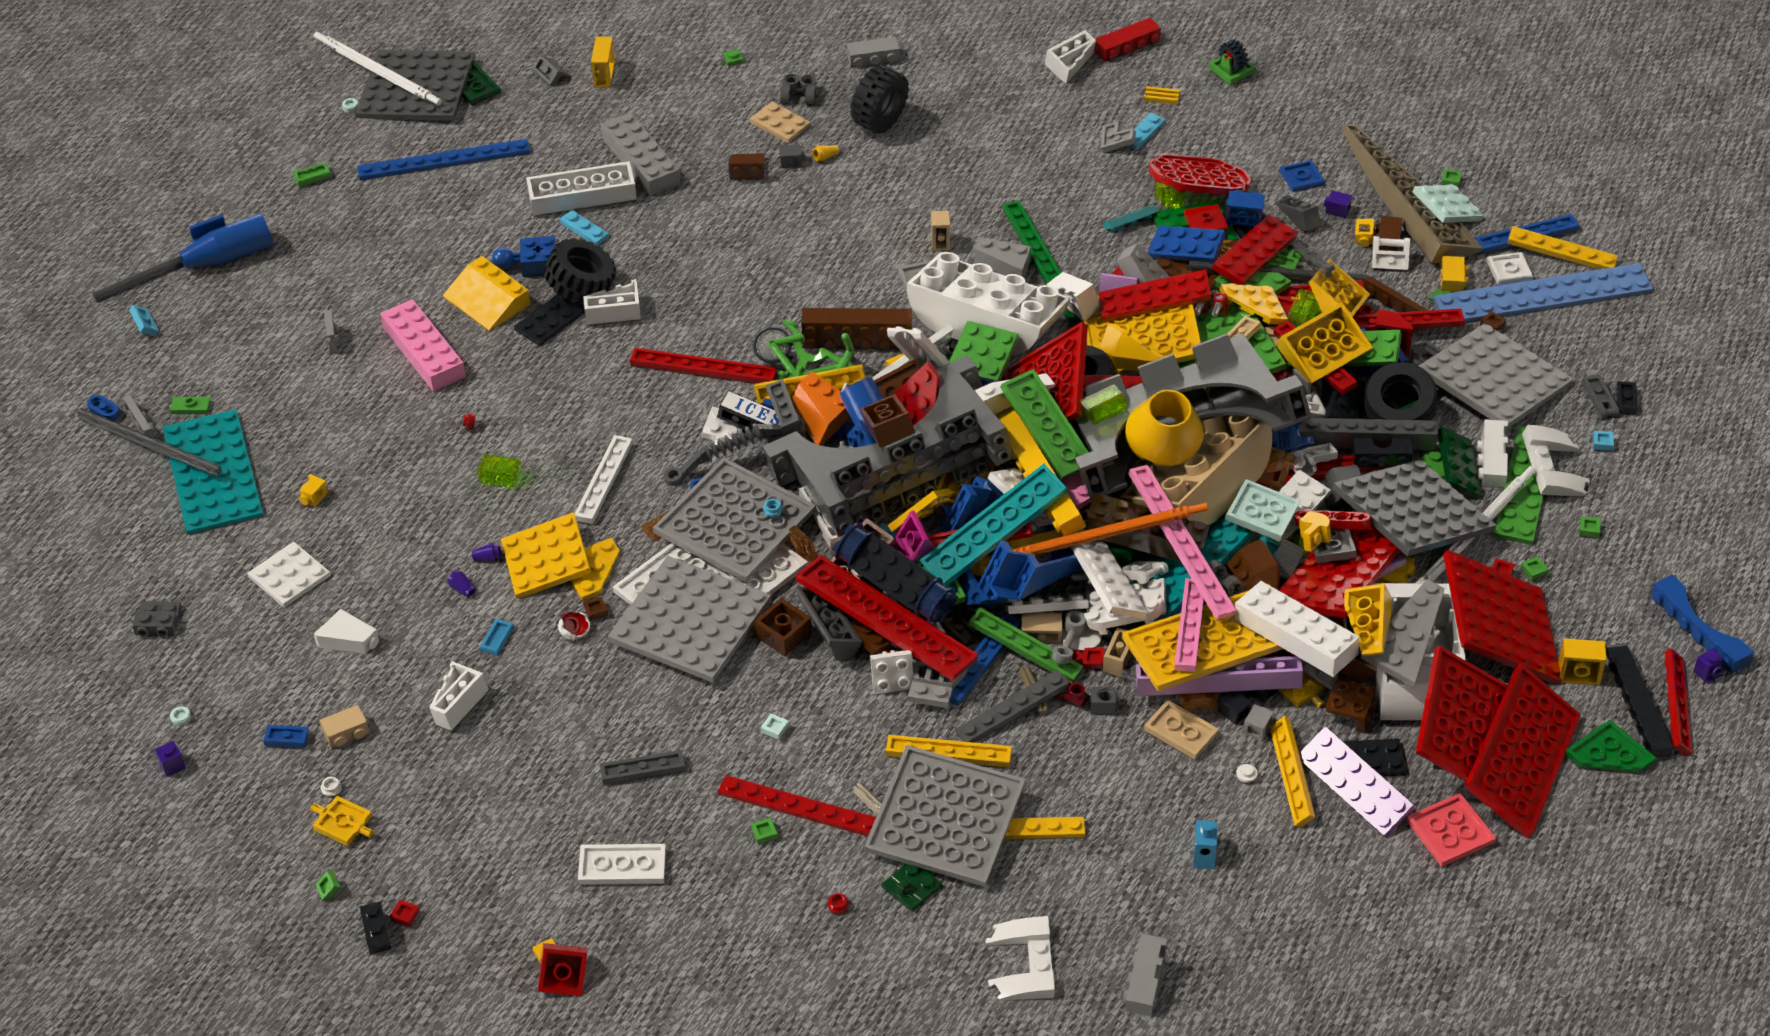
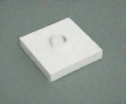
[1487,252,1533,285]

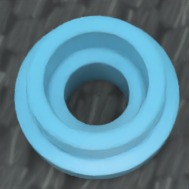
[763,499,783,517]

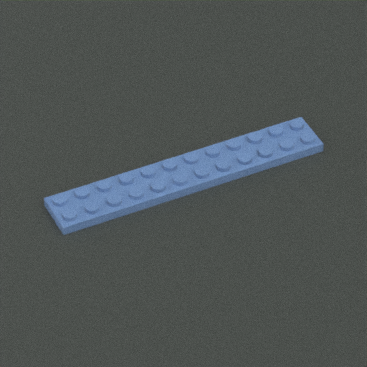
[1433,263,1653,322]

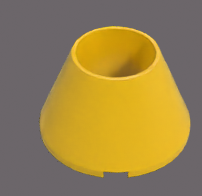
[1125,390,1204,467]

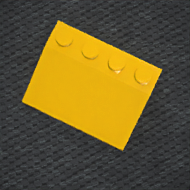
[443,256,530,331]
[1309,259,1370,317]
[1276,302,1373,384]

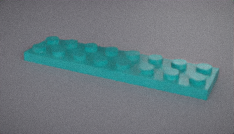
[920,463,1069,586]

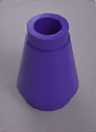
[472,542,502,561]
[447,570,476,598]

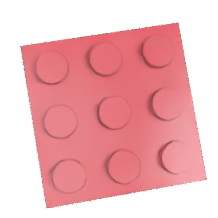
[1406,793,1496,867]

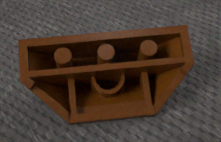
[1227,539,1279,591]

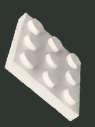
[247,542,331,608]

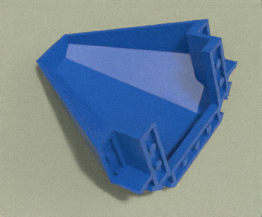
[940,476,1109,608]

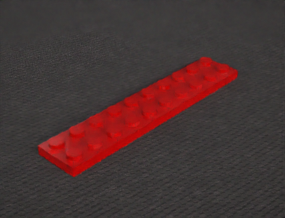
[795,555,978,681]

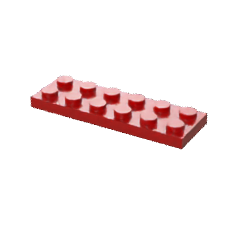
[1212,215,1298,285]
[1098,269,1212,322]

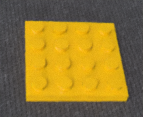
[501,512,592,599]

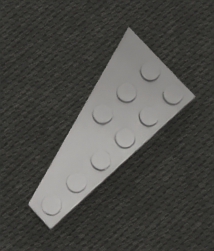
[1361,579,1445,688]

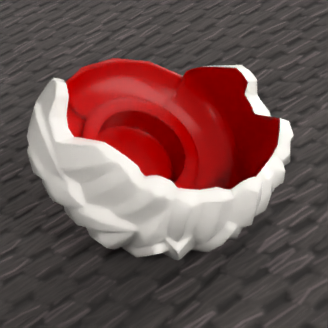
[558,612,590,641]

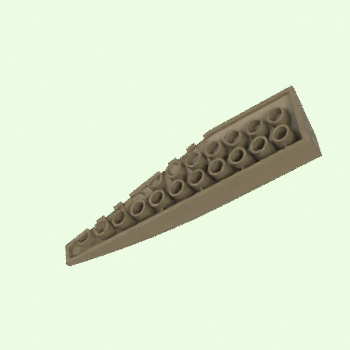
[1341,123,1483,264]

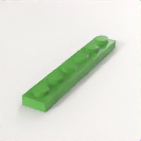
[969,607,1083,682]

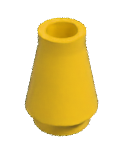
[812,145,839,162]

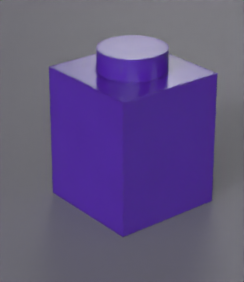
[1324,190,1352,218]
[154,741,186,777]

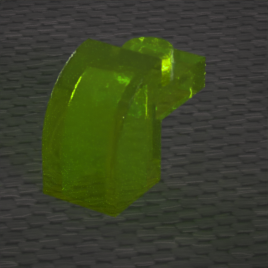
[1154,181,1185,209]

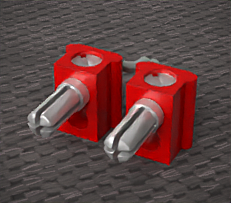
[1194,290,1229,317]

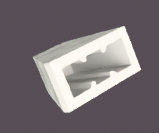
[314,609,379,654]

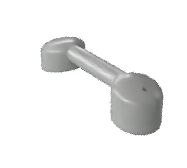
[1052,610,1086,664]

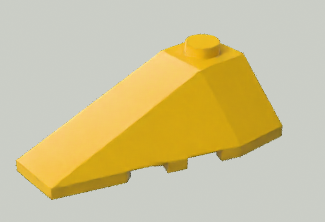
[1100,323,1164,371]
[1344,584,1392,657]

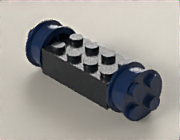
[833,522,958,625]

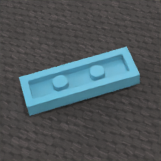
[1128,113,1165,150]
[559,210,609,246]

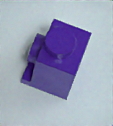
[1694,648,1724,684]

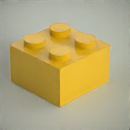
[1558,638,1606,685]

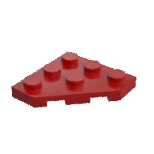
[891,362,941,426]

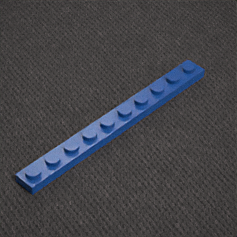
[357,139,530,180]

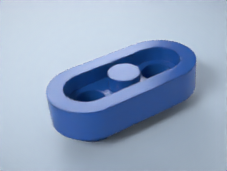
[87,395,120,421]

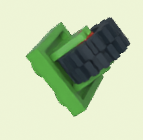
[1209,39,1256,85]

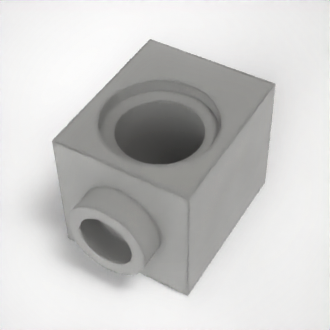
[1243,704,1273,740]

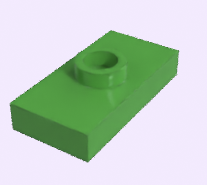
[293,162,332,187]
[170,397,211,414]

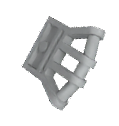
[908,657,968,708]

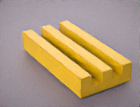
[1144,86,1180,105]

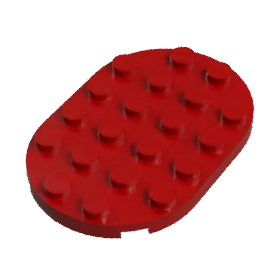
[1148,154,1251,197]

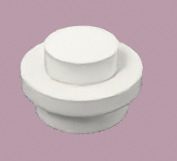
[1236,764,1257,783]
[321,777,342,797]

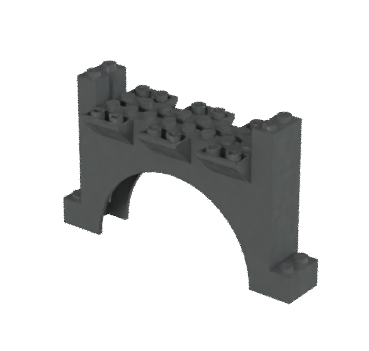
[1072,333,1312,501]
[762,355,1014,537]

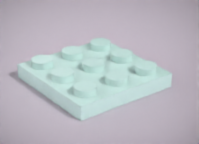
[1412,184,1484,223]
[1225,479,1300,542]

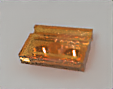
[789,525,817,563]

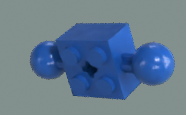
[492,236,556,277]

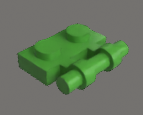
[1265,249,1302,270]

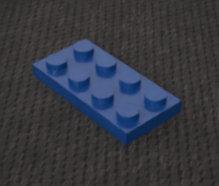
[1148,226,1226,263]

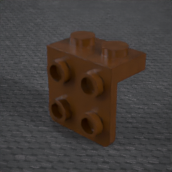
[729,153,765,180]
[1325,680,1378,733]

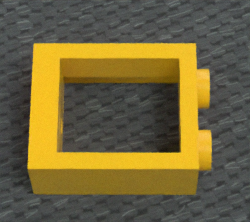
[591,36,615,87]

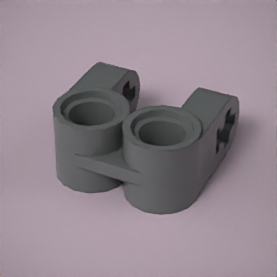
[780,73,817,105]
[1208,560,1246,597]

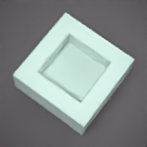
[761,714,789,740]

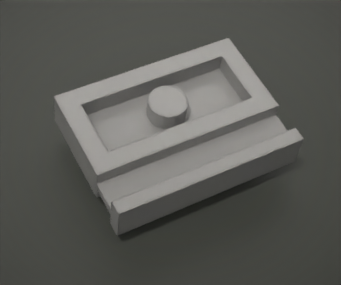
[324,310,340,354]

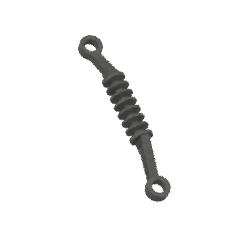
[664,417,806,486]

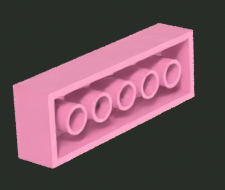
[380,299,466,391]

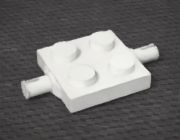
[702,406,744,445]

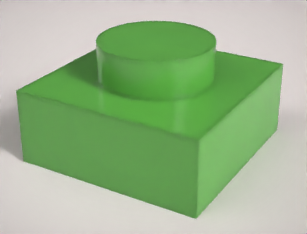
[723,49,744,66]
[1441,169,1462,188]
[1579,516,1601,538]
[1520,556,1549,581]
[751,818,778,845]
[315,870,341,901]

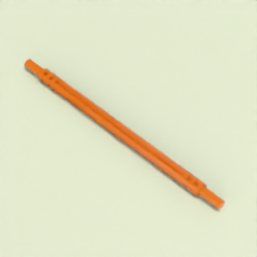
[1012,502,1209,556]

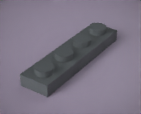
[766,379,801,433]
[600,750,685,785]

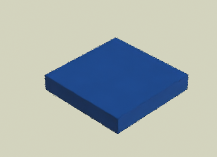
[1279,160,1325,192]

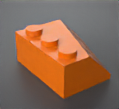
[791,371,851,446]

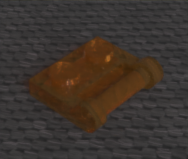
[1255,448,1296,492]

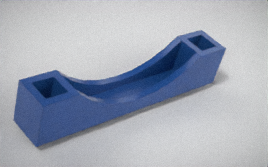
[1651,574,1754,673]

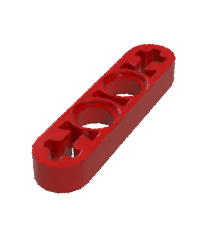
[1294,510,1371,530]

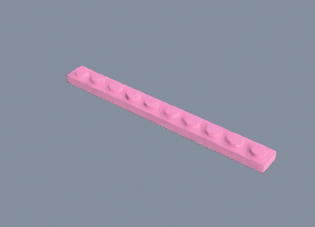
[1129,465,1236,620]

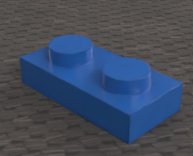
[264,725,309,748]

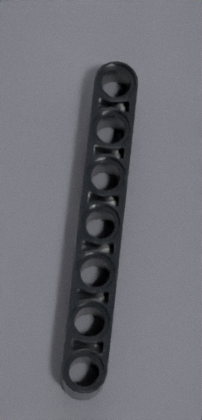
[1605,643,1672,758]

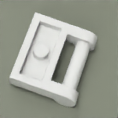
[1372,236,1410,270]
[1121,560,1168,584]

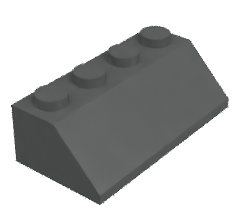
[795,586,863,660]

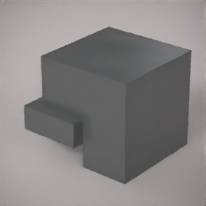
[1323,465,1361,509]

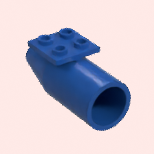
[179,213,273,269]
[839,377,884,448]

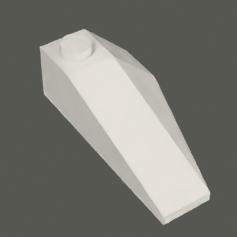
[975,373,1055,414]

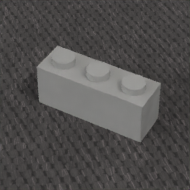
[847,37,900,67]

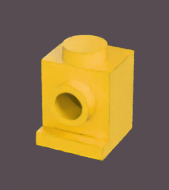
[1355,219,1375,247]
[299,474,328,507]

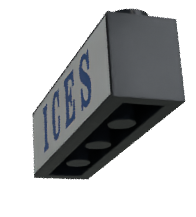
[717,390,781,438]

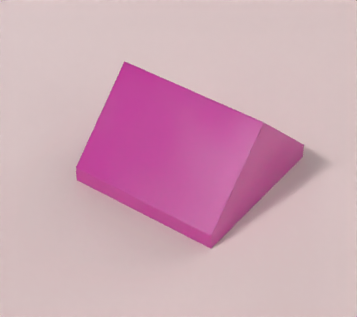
[895,511,934,562]

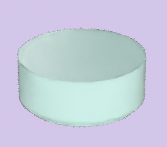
[342,98,359,113]
[170,707,191,726]

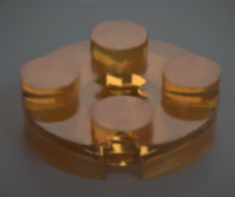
[1178,692,1219,711]

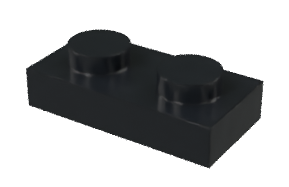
[1616,381,1638,414]

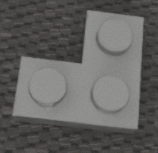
[1101,121,1136,153]

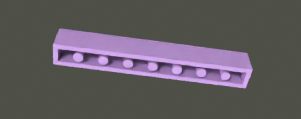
[1136,656,1303,696]

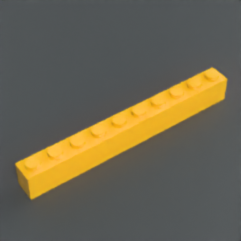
[995,407,1086,536]

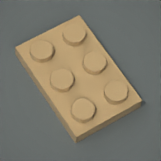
[750,101,811,143]
[1144,700,1219,760]

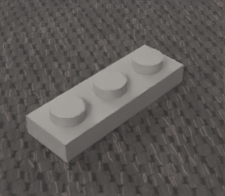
[123,395,155,437]

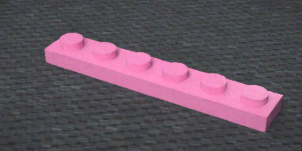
[1175,578,1204,672]

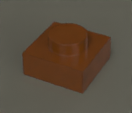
[1480,311,1506,331]
[583,596,608,621]

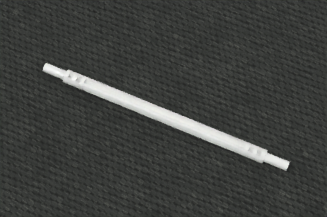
[314,32,442,106]
[1416,466,1535,583]

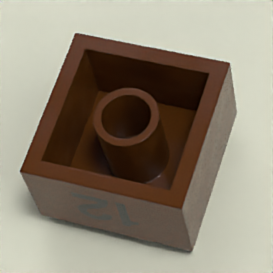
[754,598,812,656]

